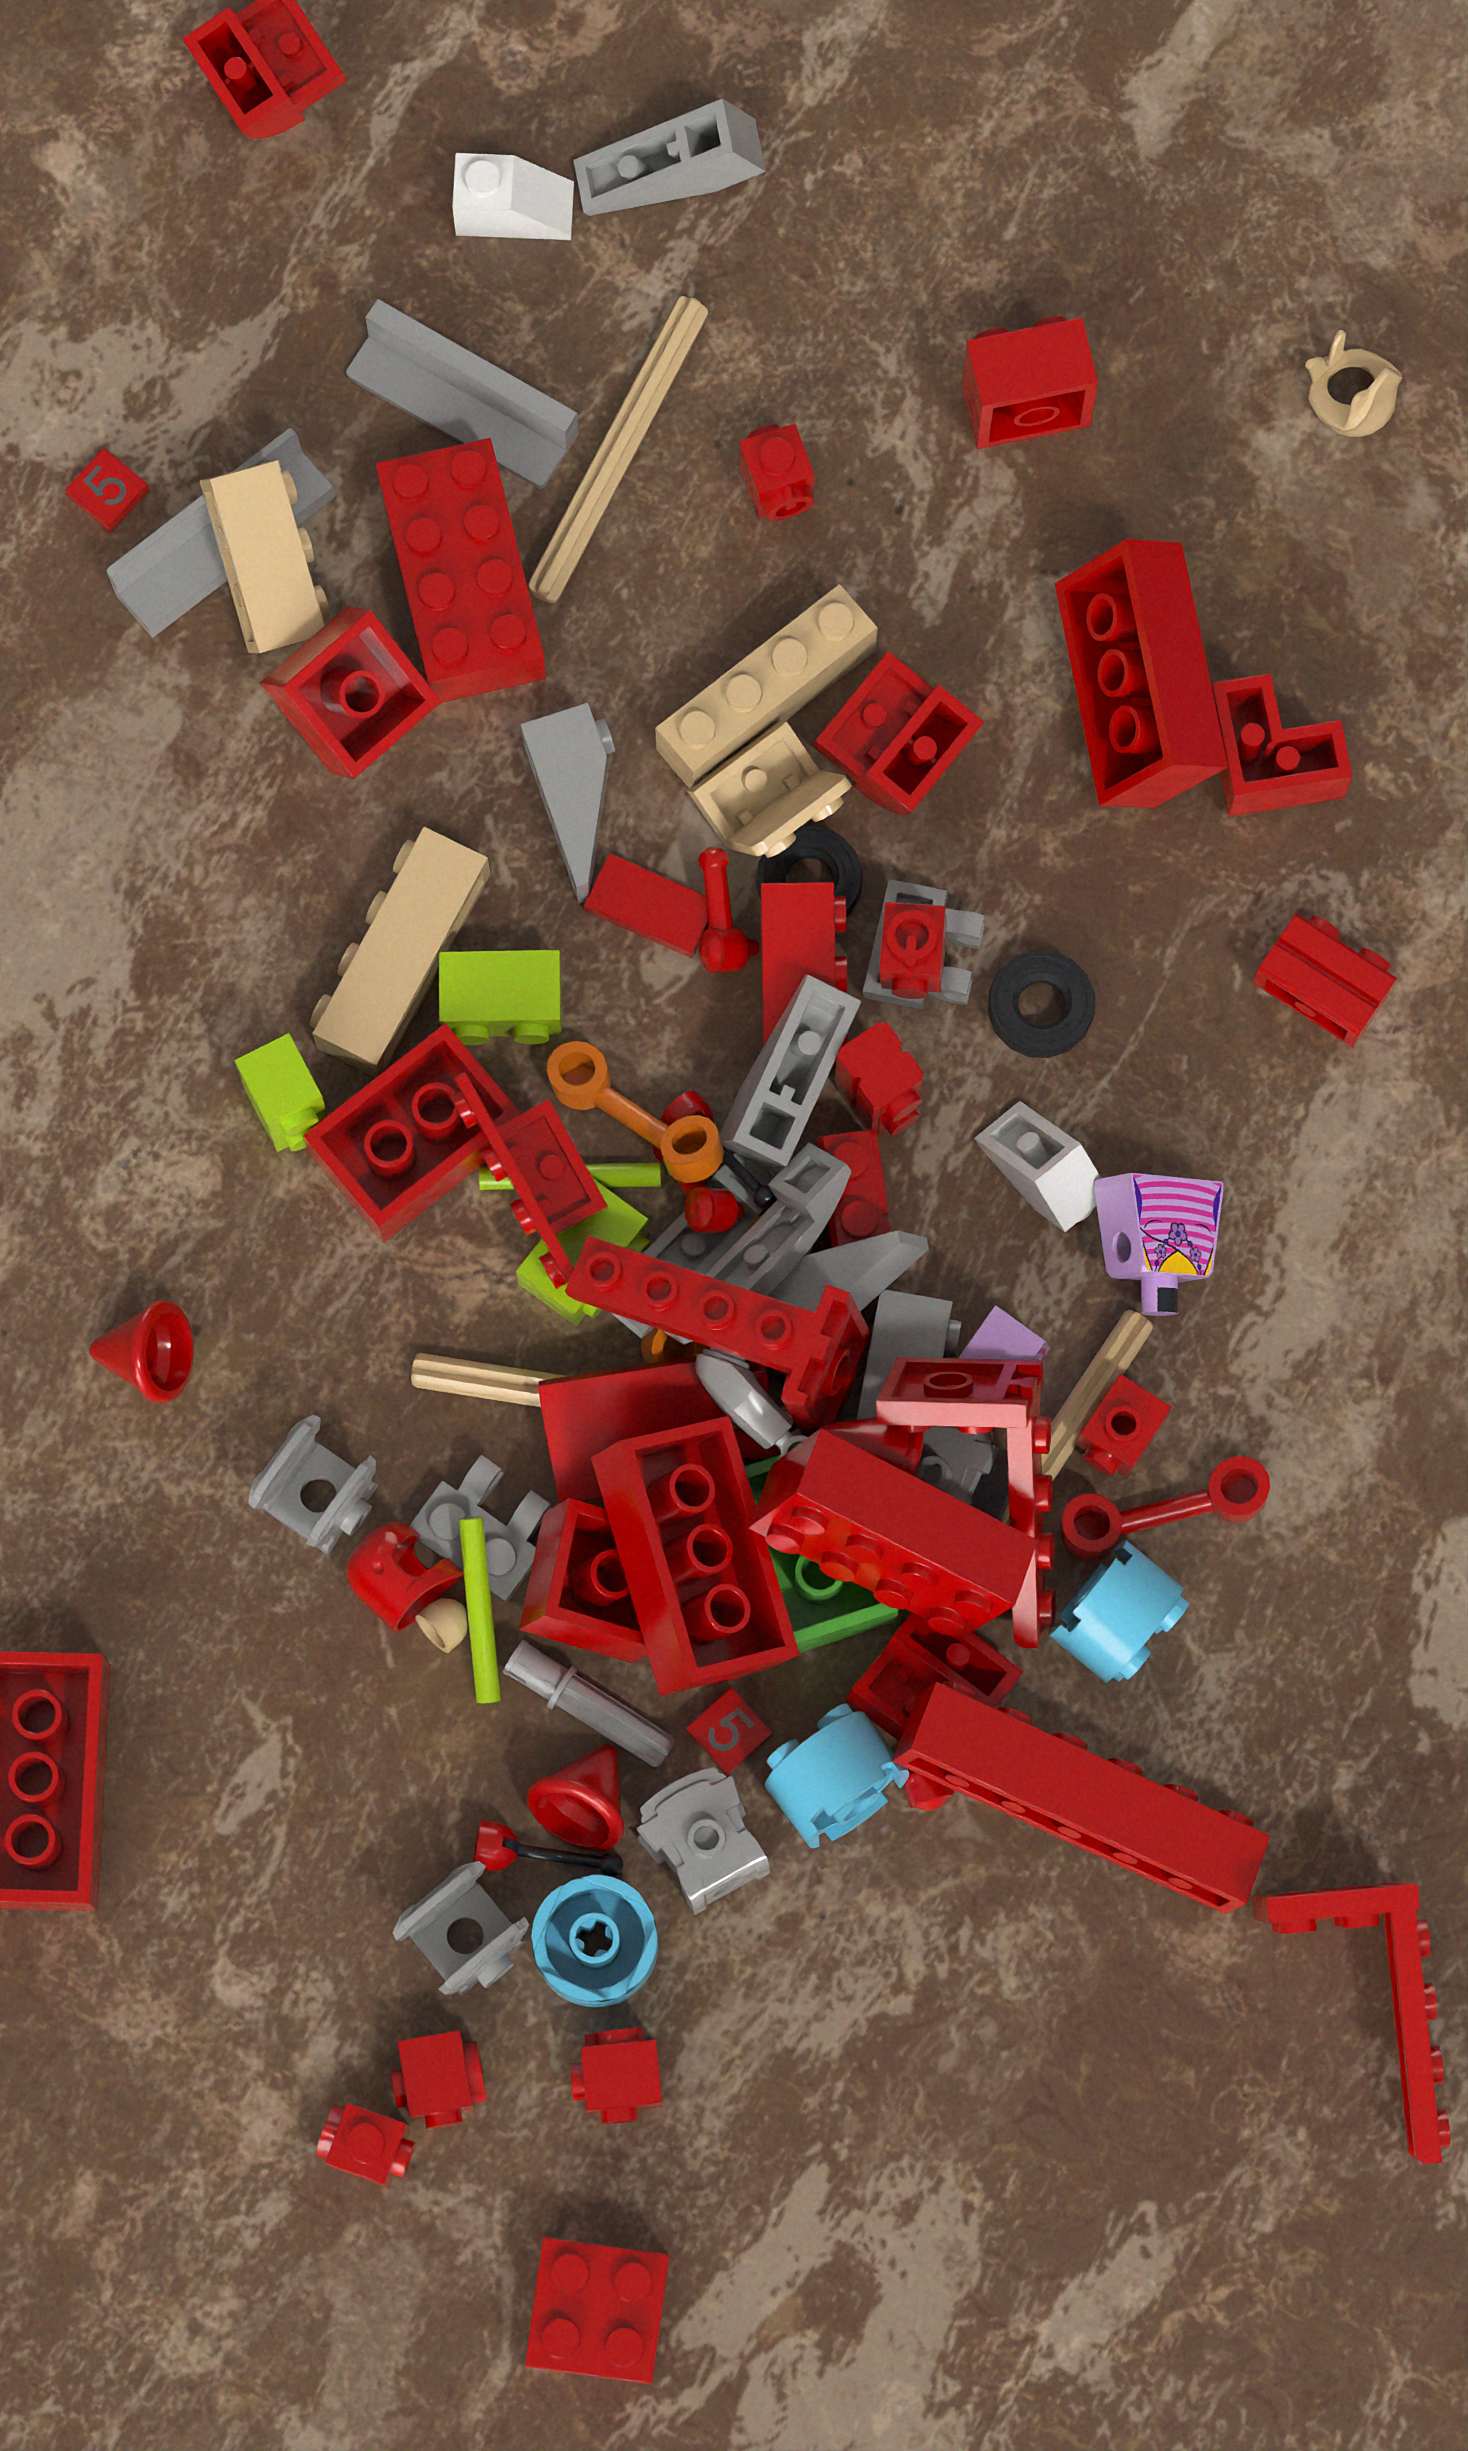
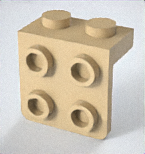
[687,720,851,858]

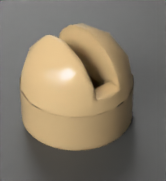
[416,1598,469,1653]

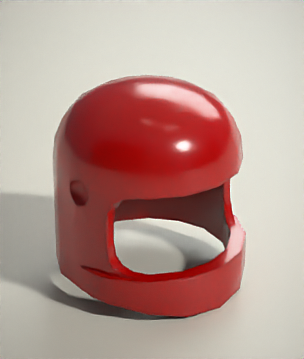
[346,1522,464,1633]

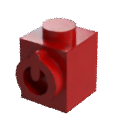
[739,423,815,521]
[879,902,947,999]
[1077,1374,1172,1478]
[570,2028,663,2124]
[391,2030,487,2129]
[316,2103,416,2188]

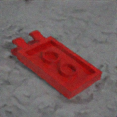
[537,1356,779,1504]

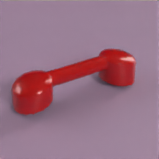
[1060,1456,1270,1561]

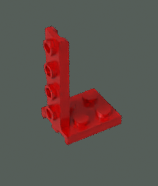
[565,1235,872,1437]
[876,1357,1056,1648]
[1253,1881,1450,2164]

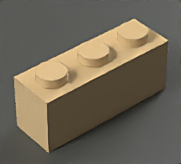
[200,460,330,653]

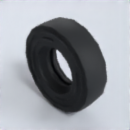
[756,825,863,918]
[988,950,1095,1058]

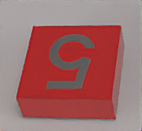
[65,448,150,533]
[686,1687,773,1776]

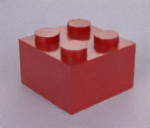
[962,316,1098,449]
[260,606,441,779]
[519,1498,648,1663]
[525,2237,670,2385]

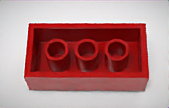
[376,438,546,703]
[1054,539,1228,808]
[591,1416,800,1697]
[748,1428,1038,1638]
[0,1651,111,1911]

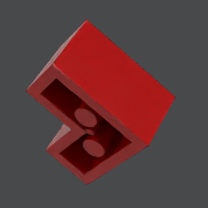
[1212,673,1353,817]

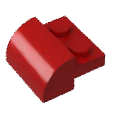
[182,0,348,139]
[812,651,984,816]
[845,1612,1024,1741]

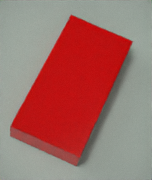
[584,853,709,959]

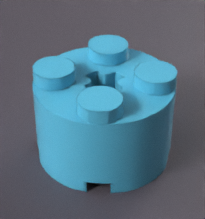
[1048,1540,1190,1683]
[765,1703,909,1848]
[531,1875,658,2007]

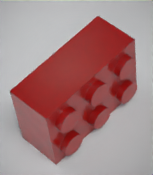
[303,1023,521,1243]

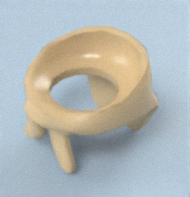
[1305,330,1403,437]

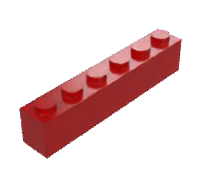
[892,1681,1271,1914]

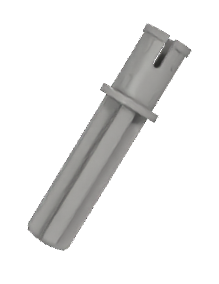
[502,1639,675,1767]

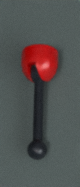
[660,1090,777,1209]
[473,1819,624,1877]

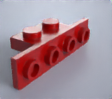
[450,1072,608,1290]

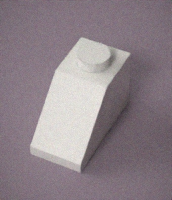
[453,153,574,240]
[974,1101,1101,1232]

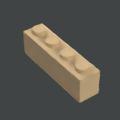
[655,584,878,789]
[309,827,490,1078]

